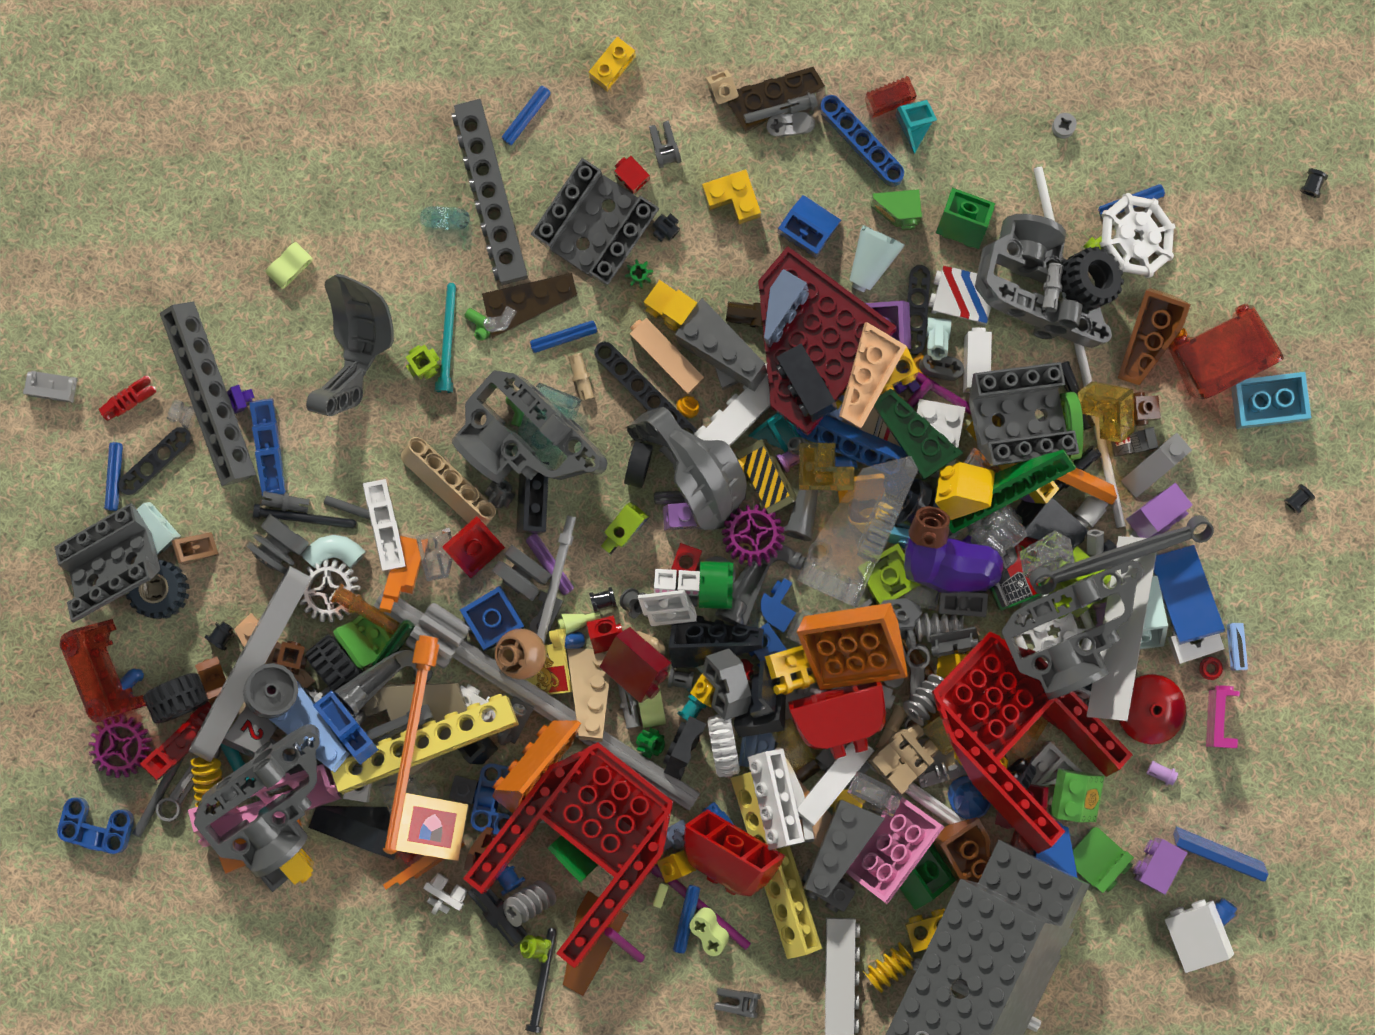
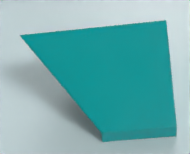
[895,100,937,154]
[748,413,803,453]

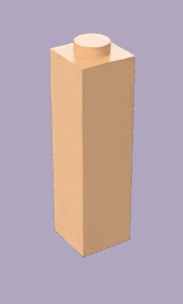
[630,318,704,396]

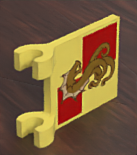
[526,628,572,695]

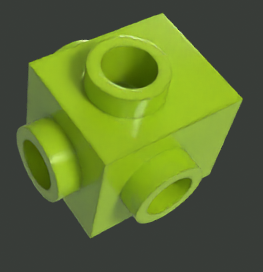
[405,344,440,380]

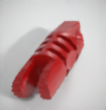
[98,375,157,421]

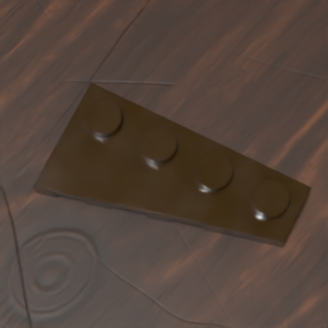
[727,66,825,134]
[482,273,577,339]

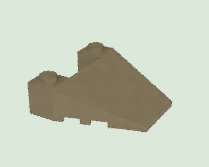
[363,683,473,783]

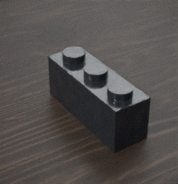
[776,344,837,423]
[516,462,549,535]

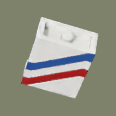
[928,265,991,326]

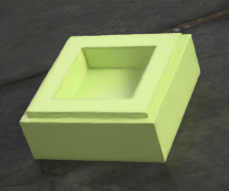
[653,882,669,908]

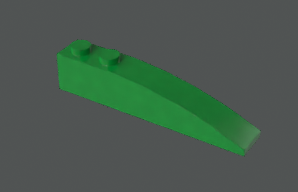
[949,449,1076,533]

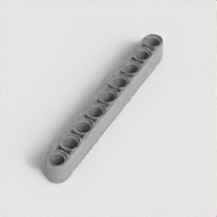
[189,566,311,762]

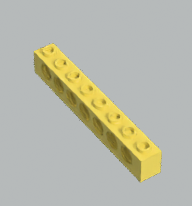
[331,694,519,794]
[730,772,822,959]

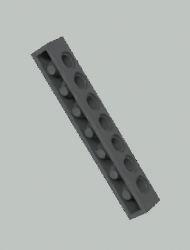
[451,99,529,286]
[160,301,256,486]

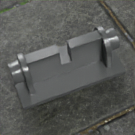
[929,627,980,658]
[497,696,534,746]

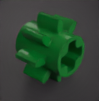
[625,259,653,289]
[636,728,665,759]

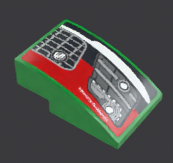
[979,533,1041,612]

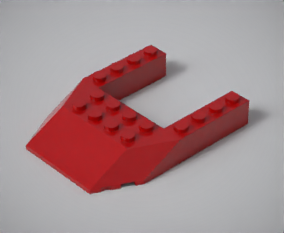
[932,632,1133,854]
[463,742,673,968]

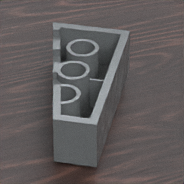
[675,298,767,392]
[803,800,885,898]

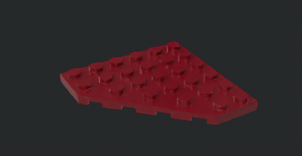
[758,246,897,436]

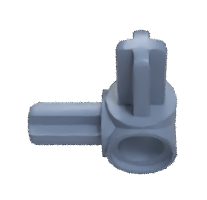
[663,819,686,852]

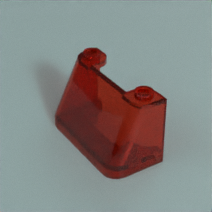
[1168,303,1284,399]
[60,619,146,722]

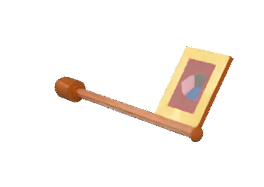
[383,635,468,861]

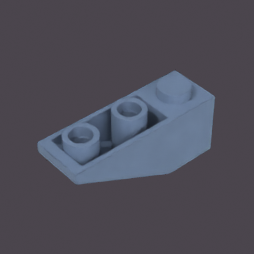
[764,269,809,347]

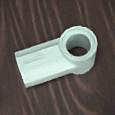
[926,317,951,360]

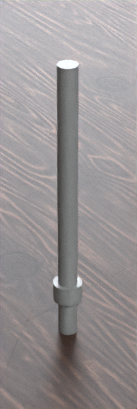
[537,515,576,643]

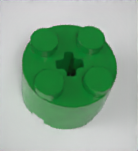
[699,561,734,609]

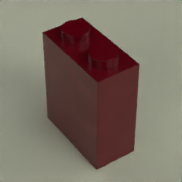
[600,627,671,703]

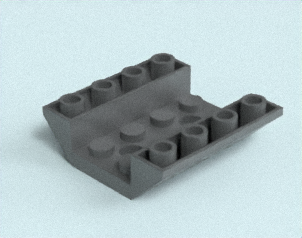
[531,158,659,285]
[969,362,1079,466]
[54,503,161,623]

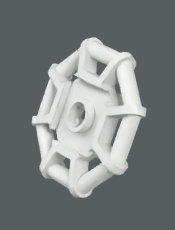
[1100,193,1176,278]
[1014,594,1095,664]

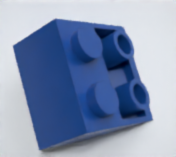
[777,195,841,259]

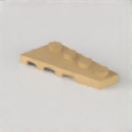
[567,648,610,742]

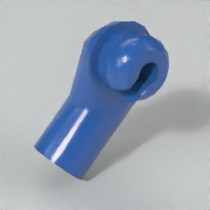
[550,632,585,649]
[120,668,144,701]

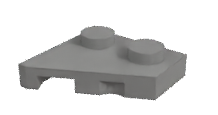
[1031,741,1082,787]

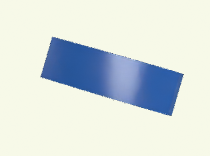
[313,690,379,765]

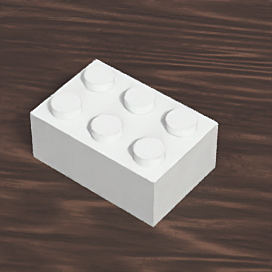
[906,399,966,478]

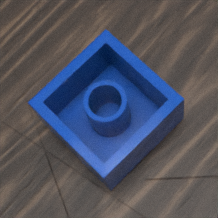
[460,586,526,652]

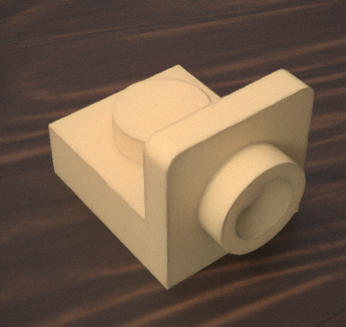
[706,70,739,104]

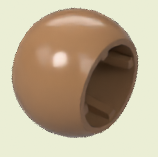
[495,629,546,680]

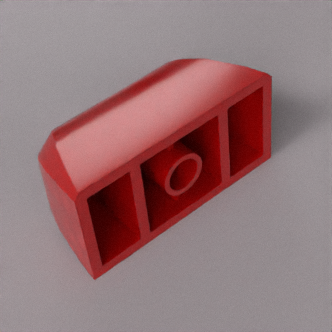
[788,681,886,759]
[684,809,785,897]

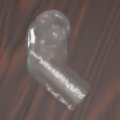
[483,306,517,332]

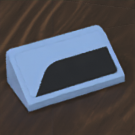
[1226,623,1248,671]

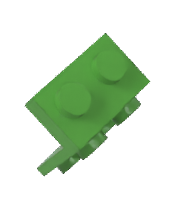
[333,606,393,669]
[1073,827,1134,893]

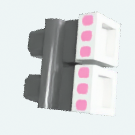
[654,569,700,607]

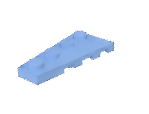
[269,681,349,773]

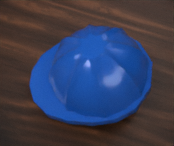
[948,776,991,820]

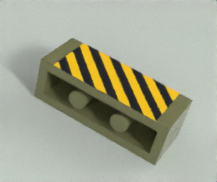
[737,439,797,514]

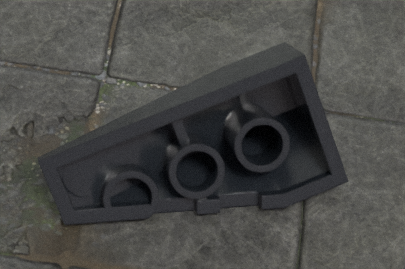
[668,615,764,668]
[308,806,399,860]

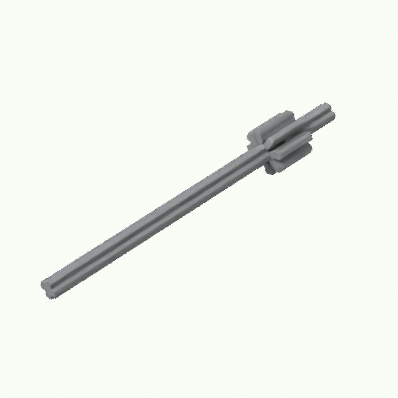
[374,590,700,811]

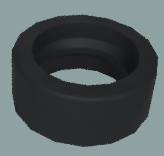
[624,441,653,488]

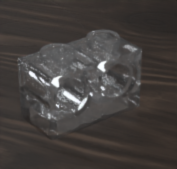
[1020,531,1075,583]

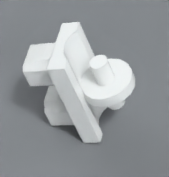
[423,873,468,915]

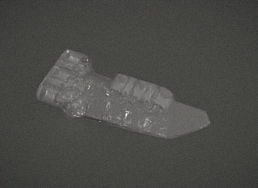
[796,456,918,608]

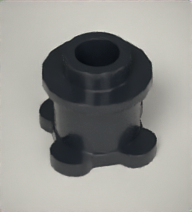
[204,621,235,651]

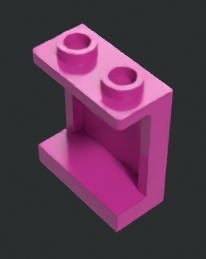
[1206,685,1240,748]

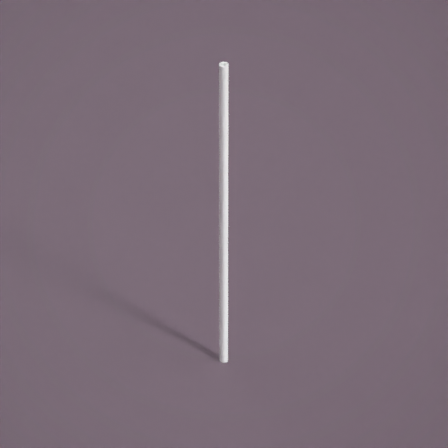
[1033,167,1126,528]

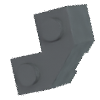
[702,649,752,721]

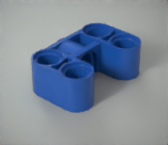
[471,764,511,835]
[57,797,134,854]

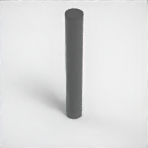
[324,495,370,520]

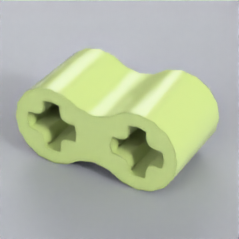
[265,242,313,289]
[639,686,666,728]
[690,907,729,956]

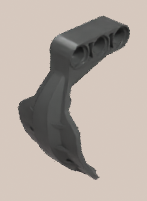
[306,274,394,416]
[627,407,747,530]

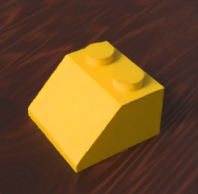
[935,462,995,521]

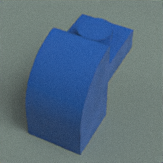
[761,578,796,633]

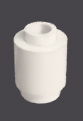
[1074,496,1108,528]

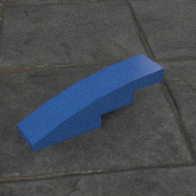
[249,398,286,496]

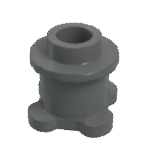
[620,588,646,619]

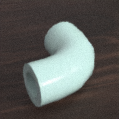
[301,535,366,570]

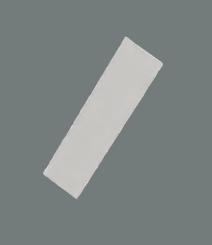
[1087,536,1157,721]

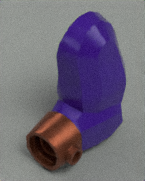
[904,506,1003,593]

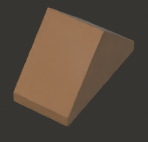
[172,532,218,565]

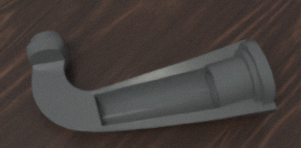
[783,437,820,542]
[715,545,806,625]
[334,649,433,716]

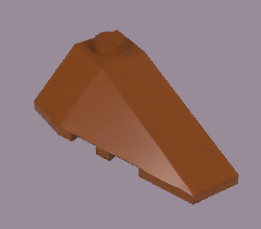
[1118,288,1191,386]
[933,817,991,883]
[563,890,629,996]

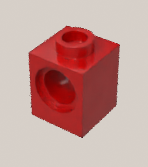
[614,156,650,194]
[671,543,702,577]
[586,615,622,654]

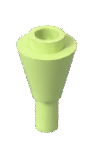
[557,612,601,636]

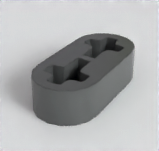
[919,354,964,381]

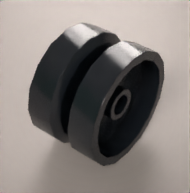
[892,479,939,529]

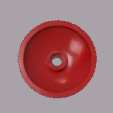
[1119,674,1186,745]

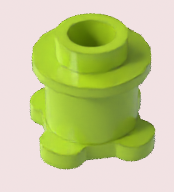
[520,935,551,963]

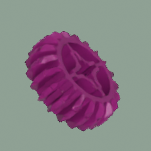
[722,504,785,567]
[88,715,153,778]

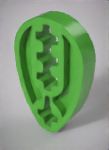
[1059,392,1083,460]

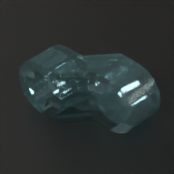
[420,206,470,230]

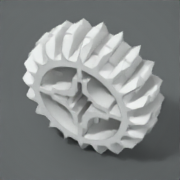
[299,560,361,622]
[707,714,740,777]

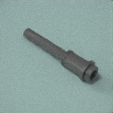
[743,92,818,123]

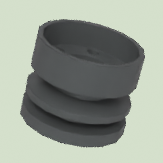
[246,514,309,574]

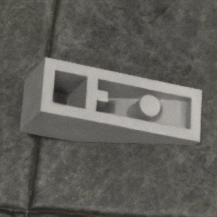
[1121,433,1192,498]

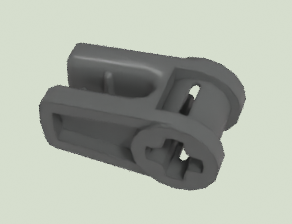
[649,120,682,169]
[714,987,761,1018]

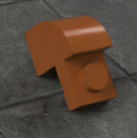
[195,657,226,707]

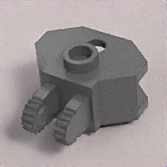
[881,598,922,650]

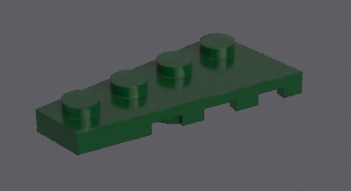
[873,389,963,480]

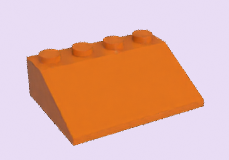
[797,603,908,690]
[492,720,581,813]

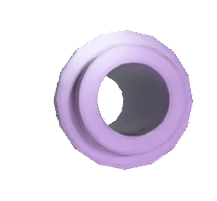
[1146,761,1178,786]

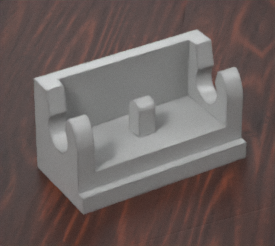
[23,371,78,403]

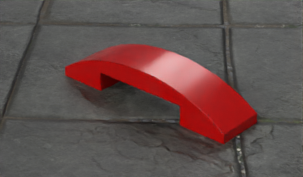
[140,701,211,781]

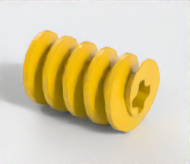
[190,757,222,807]
[864,942,914,993]

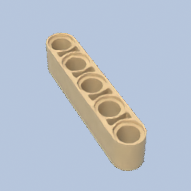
[401,437,496,526]

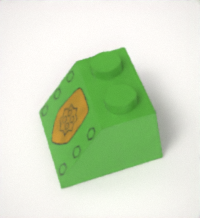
[870,189,922,230]
[1050,768,1105,822]

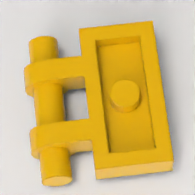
[765,645,816,695]

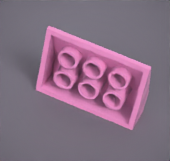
[846,794,944,904]

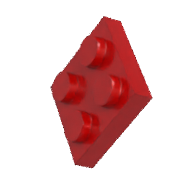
[442,516,505,579]

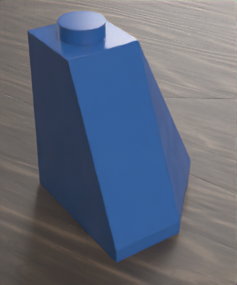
[1032,821,1078,878]

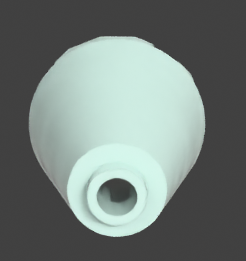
[850,225,905,292]

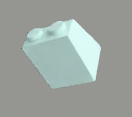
[1140,576,1168,649]

